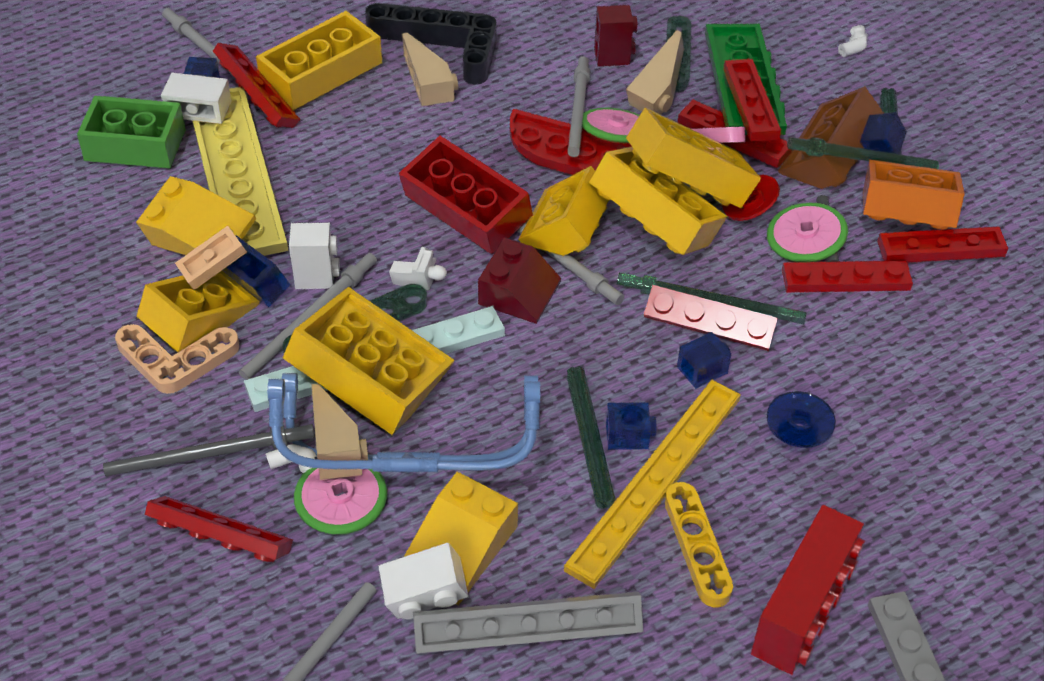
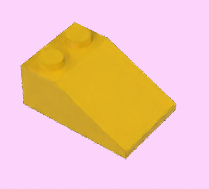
[136,176,256,255]
[136,270,260,352]
[404,471,518,606]

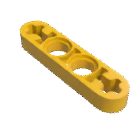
[665,482,733,608]

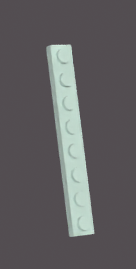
[244,306,505,412]

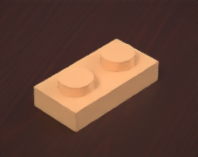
[175,226,247,290]

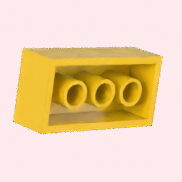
[256,11,382,110]
[626,108,761,208]
[589,147,727,255]

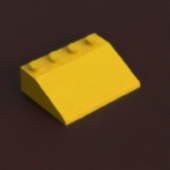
[283,287,455,435]

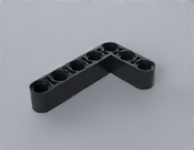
[365,3,496,85]

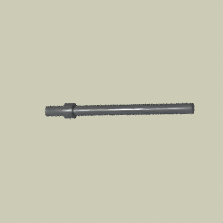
[103,424,315,477]

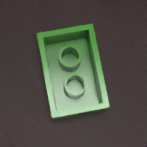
[77,95,186,169]

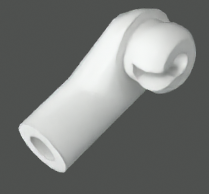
[838,25,868,58]
[266,444,317,473]

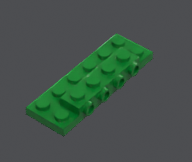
[705,24,787,135]

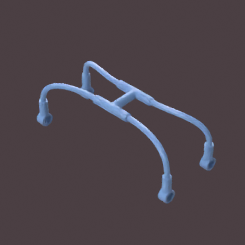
[267,373,540,472]

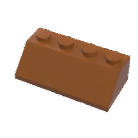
[778,86,884,189]

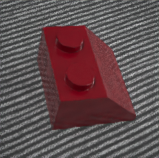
[478,237,561,324]

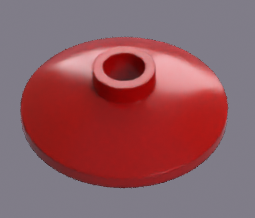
[722,175,780,221]

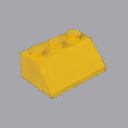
[518,166,609,256]

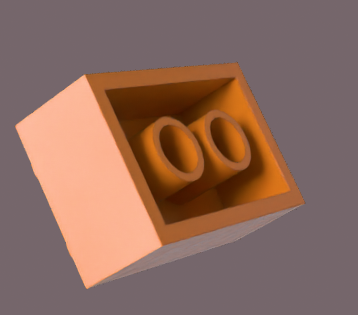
[862,160,965,229]

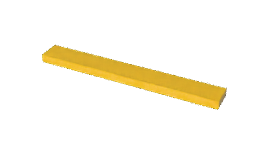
[564,380,741,589]

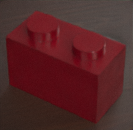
[594,5,638,67]

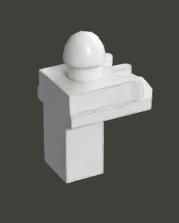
[389,247,447,290]

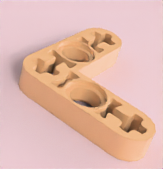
[115,324,239,394]

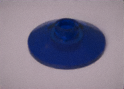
[766,391,836,448]

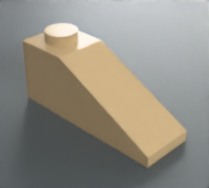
[626,30,684,115]
[402,33,458,106]
[311,384,368,480]

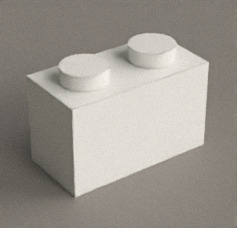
[161,73,231,124]
[289,223,340,289]
[378,542,468,619]

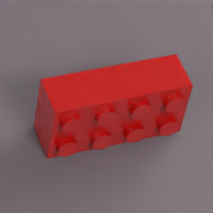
[398,135,533,255]
[751,504,865,675]

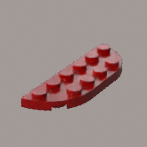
[509,108,632,175]

